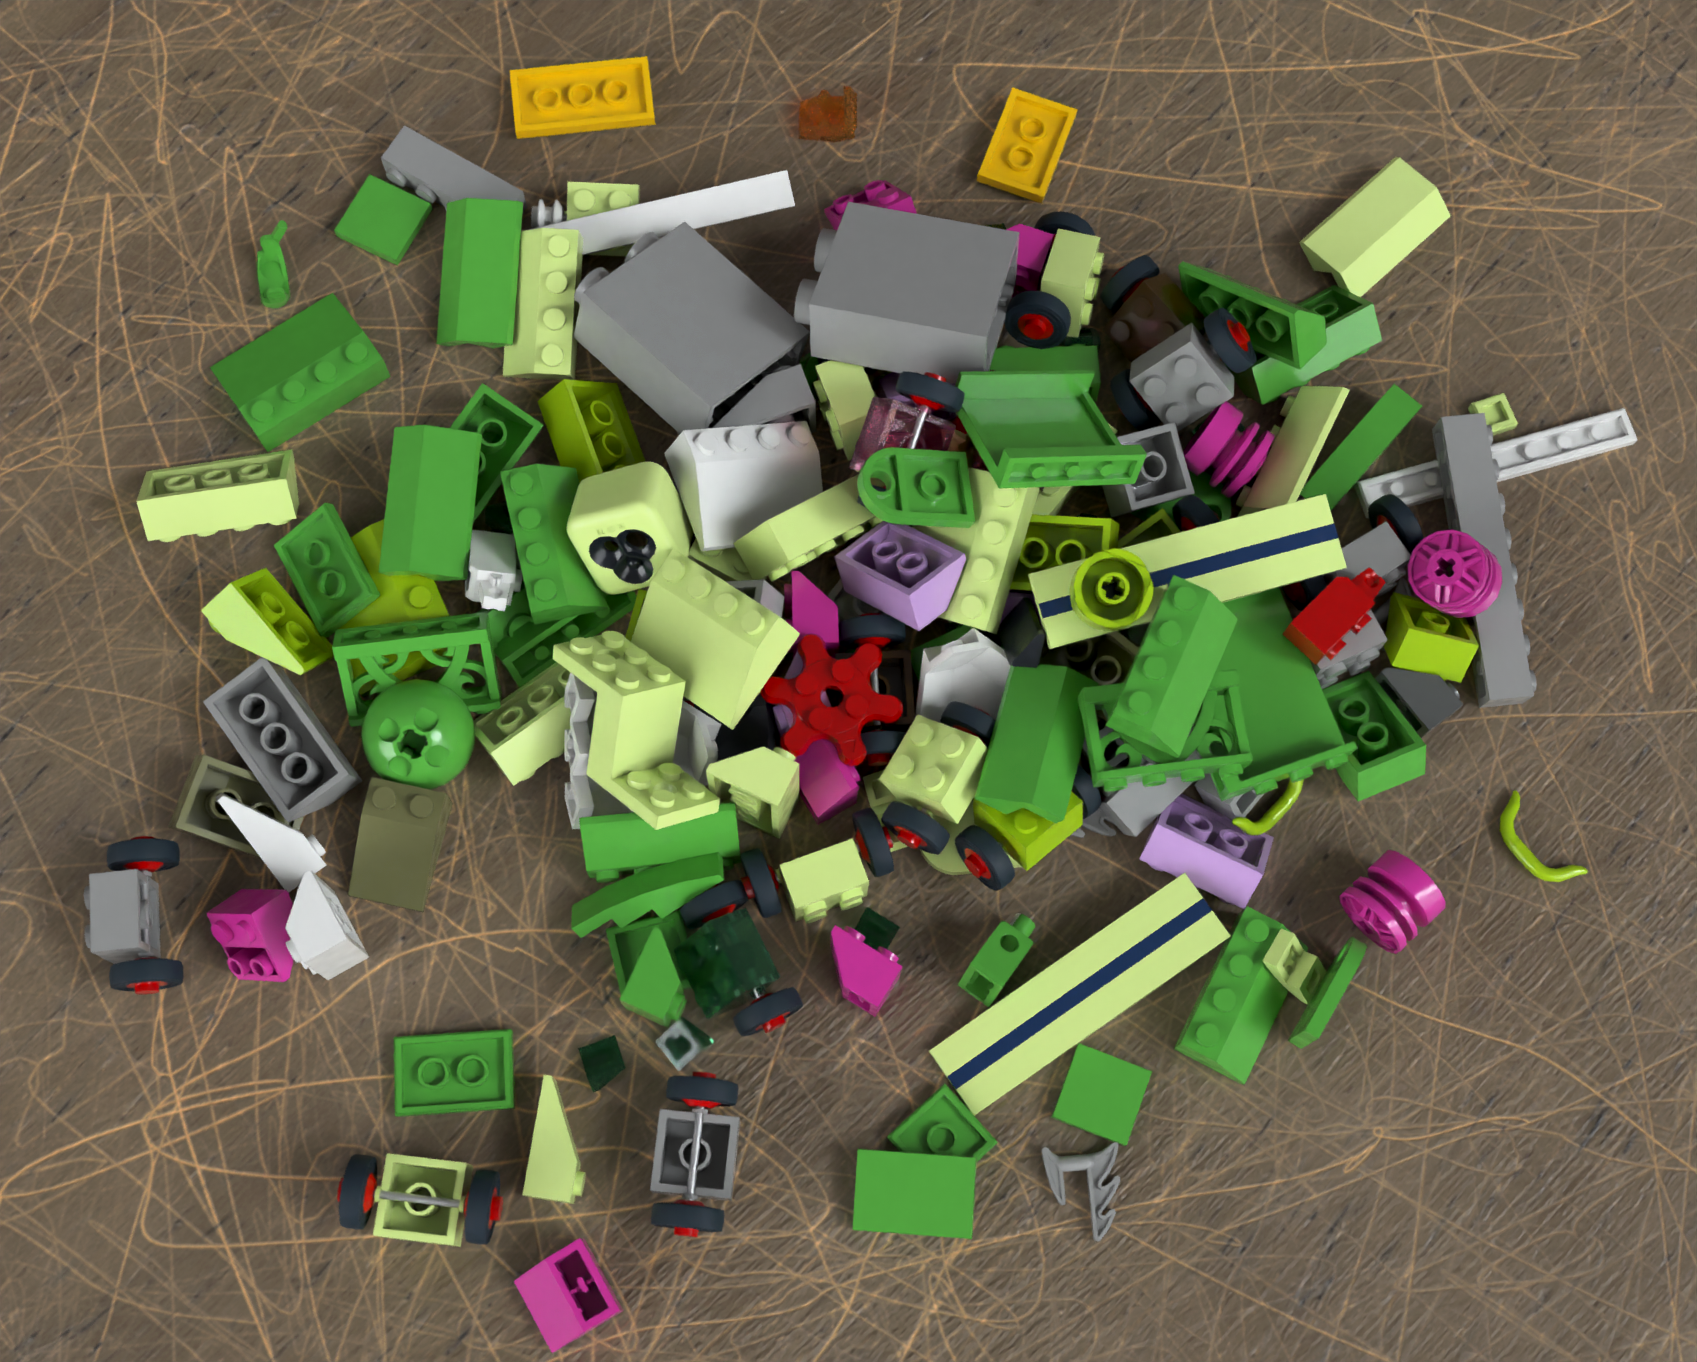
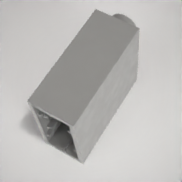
[794,202,1019,384]
[573,222,810,434]

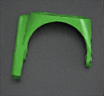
[257,220,290,309]

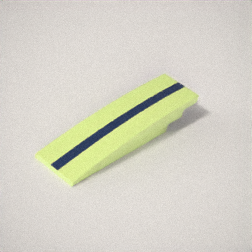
[1028,494,1347,649]
[929,873,1230,1116]

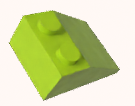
[201,568,334,675]

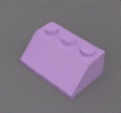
[835,521,966,631]
[1140,794,1274,909]

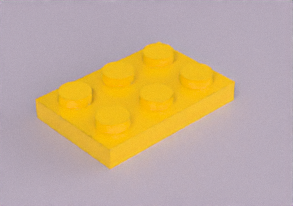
[977,87,1077,204]

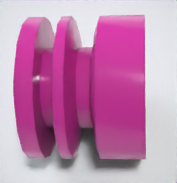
[1183,401,1275,498]
[1408,529,1502,618]
[1340,850,1446,954]

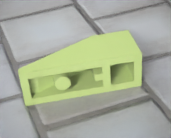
[522,1075,586,1204]

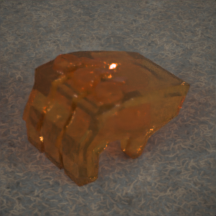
[799,86,857,142]

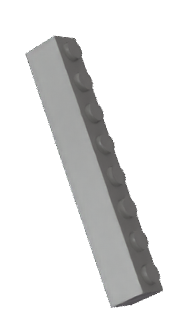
[1432,413,1537,708]

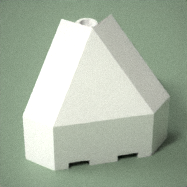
[915,628,1010,723]
[564,673,721,829]

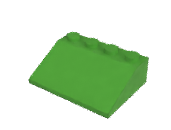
[210,293,391,453]

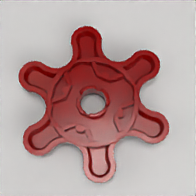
[761,633,903,767]

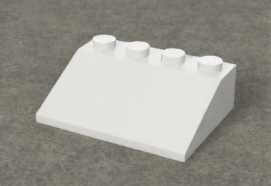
[664,421,823,551]

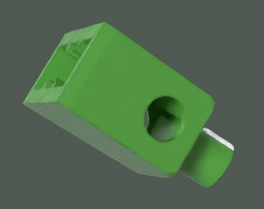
[958,913,1036,1007]

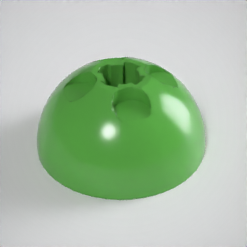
[361,679,475,790]

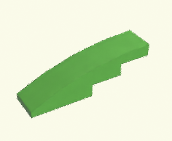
[1300,384,1422,511]
[571,852,724,938]

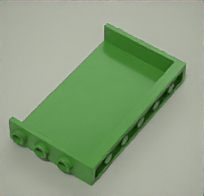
[1149,587,1357,801]

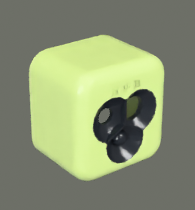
[566,461,694,595]

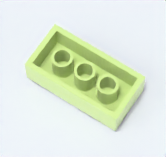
[733,474,886,582]

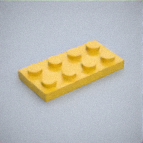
[509,56,655,139]

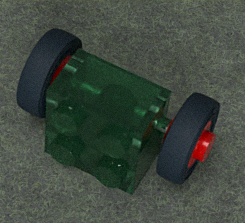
[673,880,803,1037]

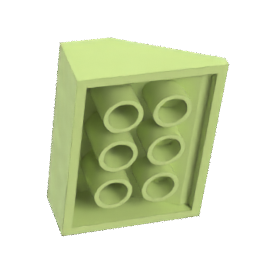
[912,467,1040,634]
[631,548,800,730]

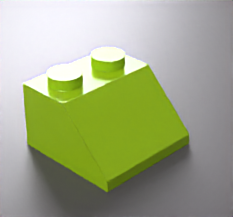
[1384,592,1479,683]

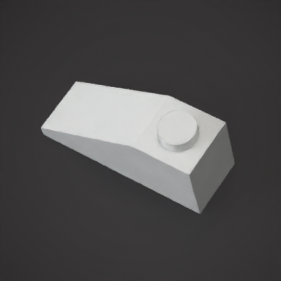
[215,793,327,893]

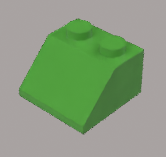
[620,927,687,1028]

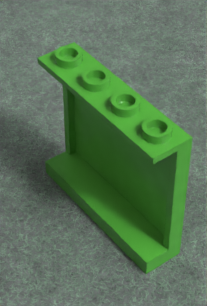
[955,370,1147,489]

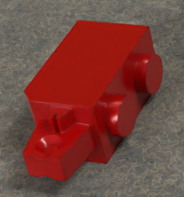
[1283,567,1386,665]

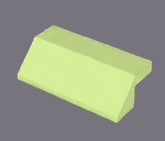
[1299,157,1451,297]

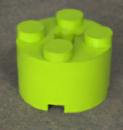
[1070,548,1154,631]

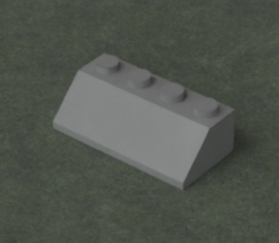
[203,657,362,822]

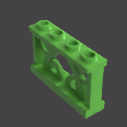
[332,612,502,727]
[1077,669,1253,792]

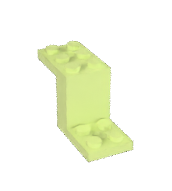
[552,631,720,830]

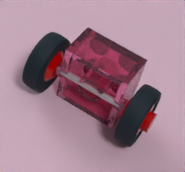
[848,371,965,518]

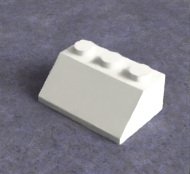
[285,870,369,980]

